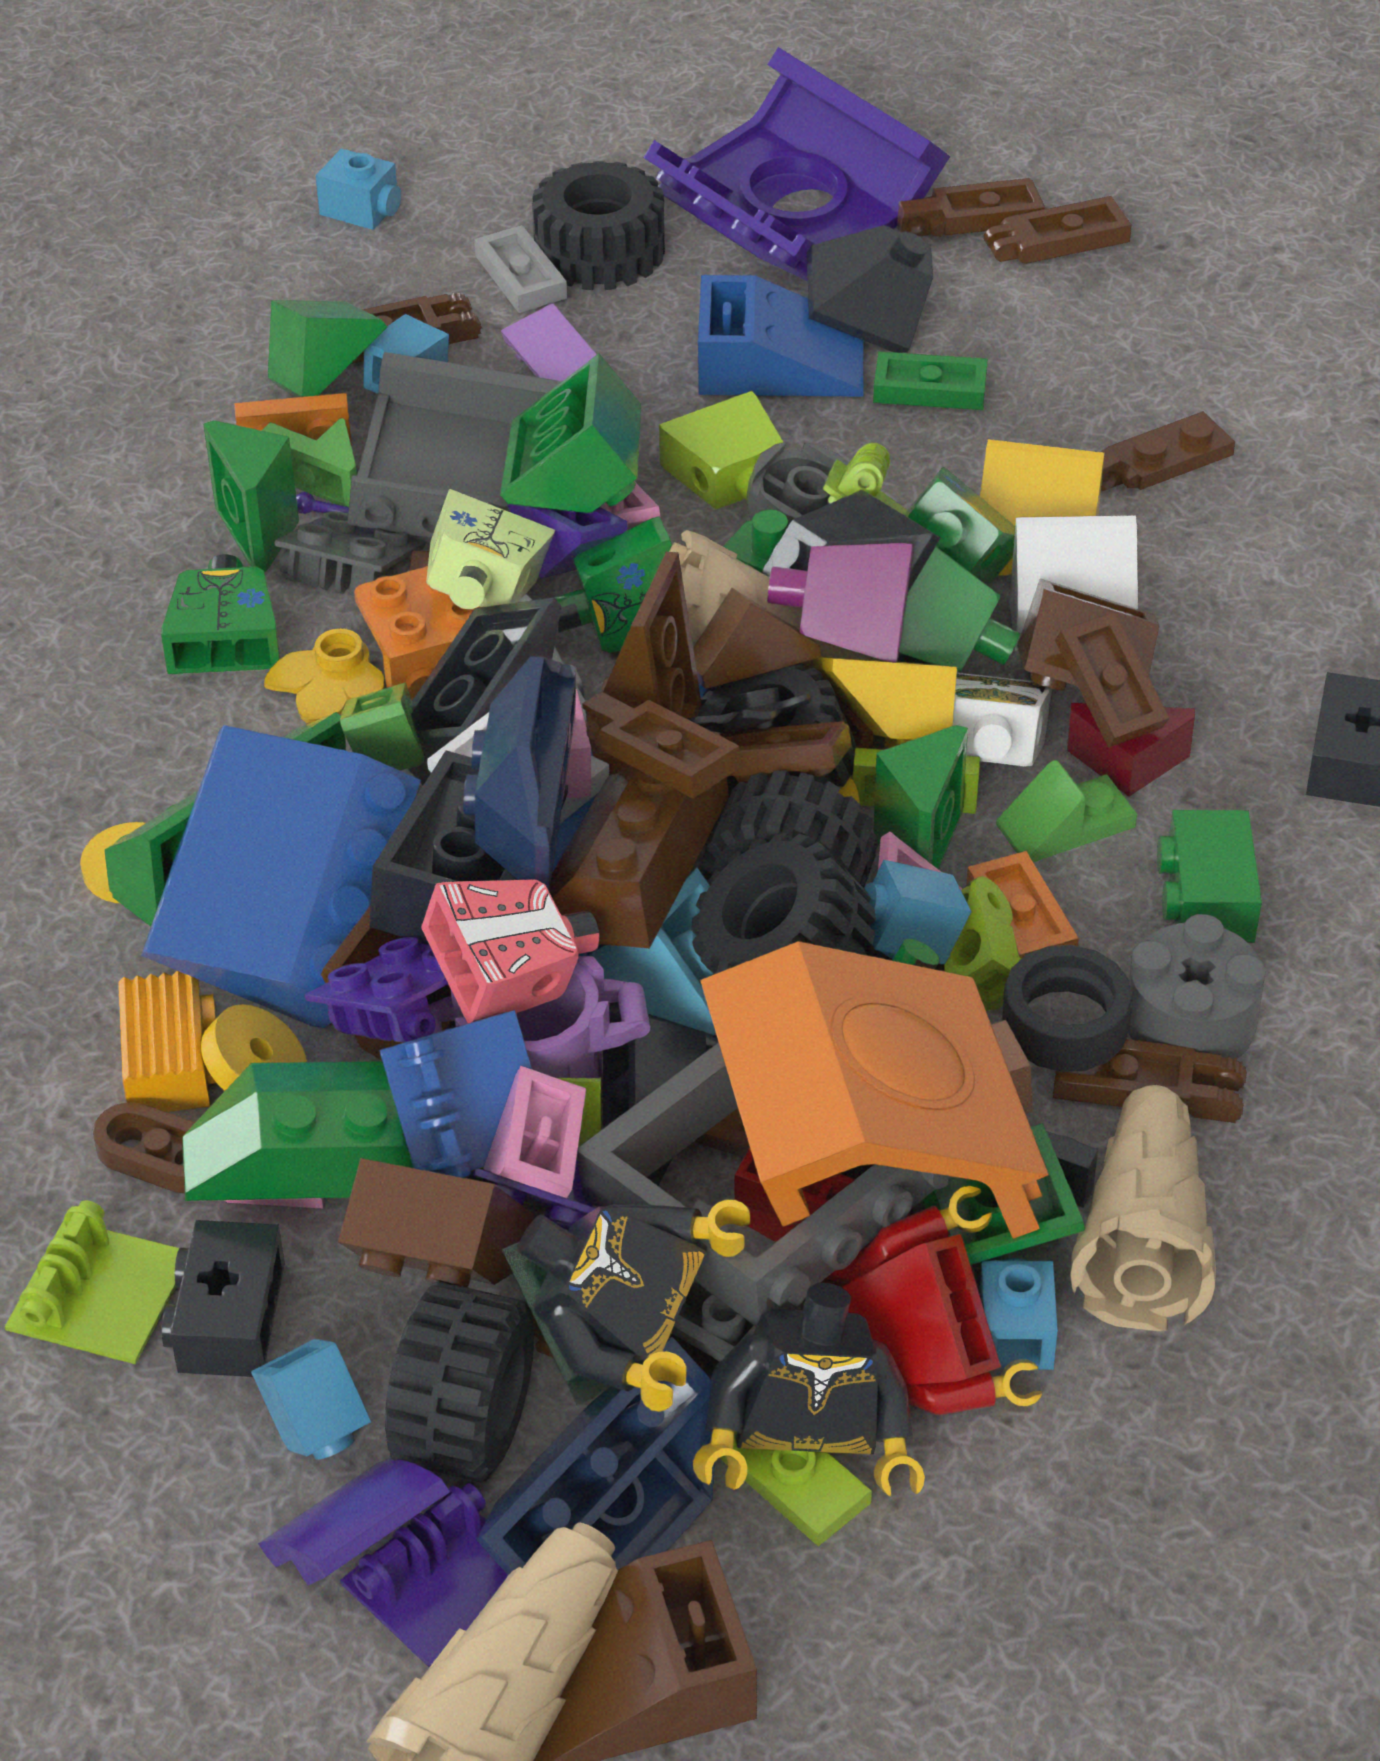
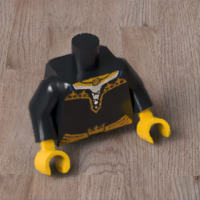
[517,1200,750,1412]
[693,1283,925,1497]

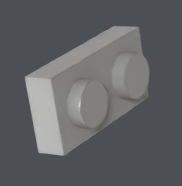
[474,225,567,313]

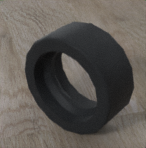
[1002,945,1133,1072]

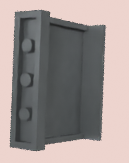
[348,352,562,538]

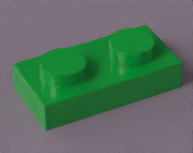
[873,351,988,410]

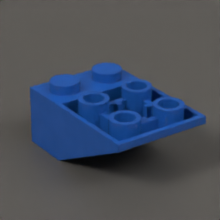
[698,275,863,397]

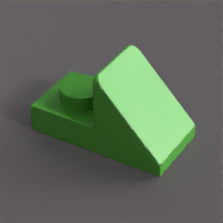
[262,418,357,507]
[340,682,424,771]
[996,760,1137,862]

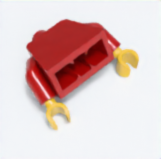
[841,1186,1042,1415]

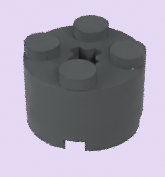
[1128,914,1266,1059]

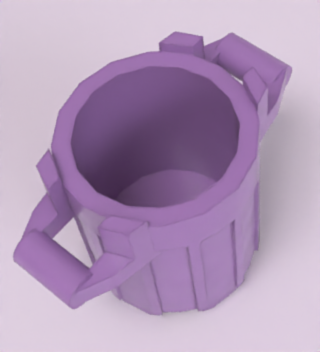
[429,956,651,1090]

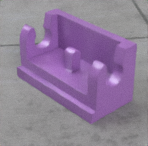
[501,303,597,381]

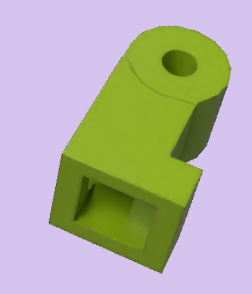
[944,876,1022,1011]

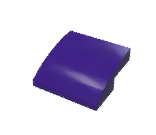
[258,1459,450,1585]

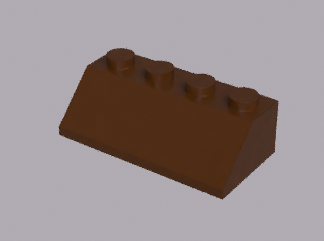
[549,732,729,949]

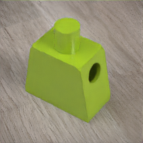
[659,391,785,510]

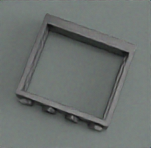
[577,1043,951,1326]

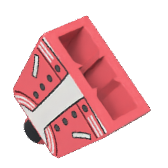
[421,880,599,1023]

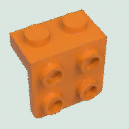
[354,566,481,700]

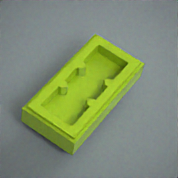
[719,1436,872,1546]

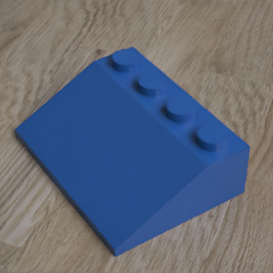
[141,725,421,1028]

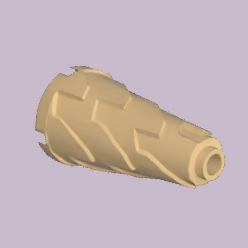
[669,530,880,670]
[1070,1085,1216,1331]
[366,1523,618,1761]

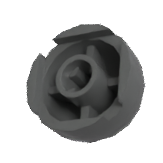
[746,442,849,526]

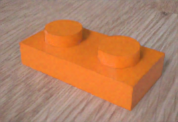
[234,393,352,446]
[966,851,1079,958]

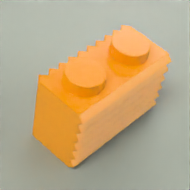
[119,971,217,1112]

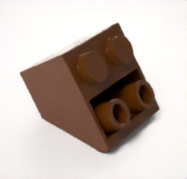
[1017,579,1160,691]

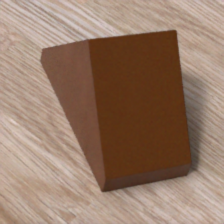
[693,588,822,689]

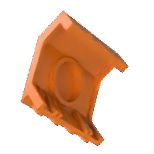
[700,941,1049,1239]

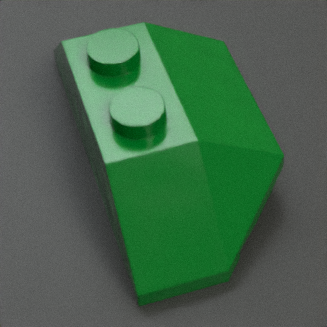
[182,1061,466,1201]

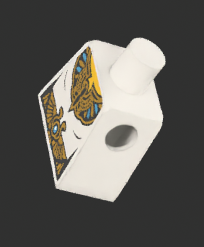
[953,673,1052,766]

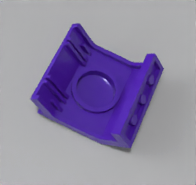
[643,47,951,281]

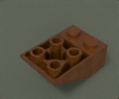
[533,1540,757,1761]

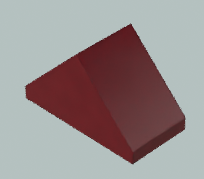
[1067,703,1195,797]

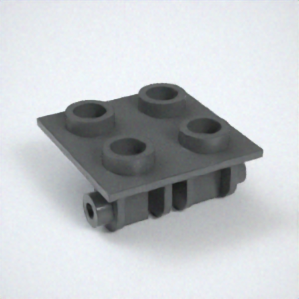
[275,512,428,596]

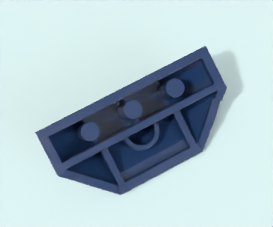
[463,656,576,891]
[476,1337,716,1575]

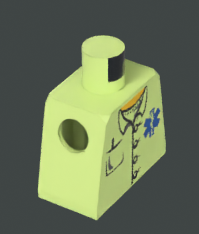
[426,489,555,609]

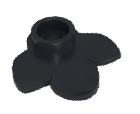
[686,687,812,732]

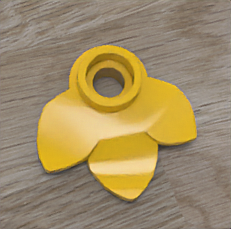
[264,628,384,724]

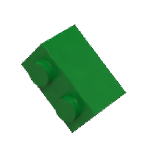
[1157,810,1262,943]

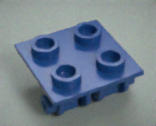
[379,1010,532,1178]

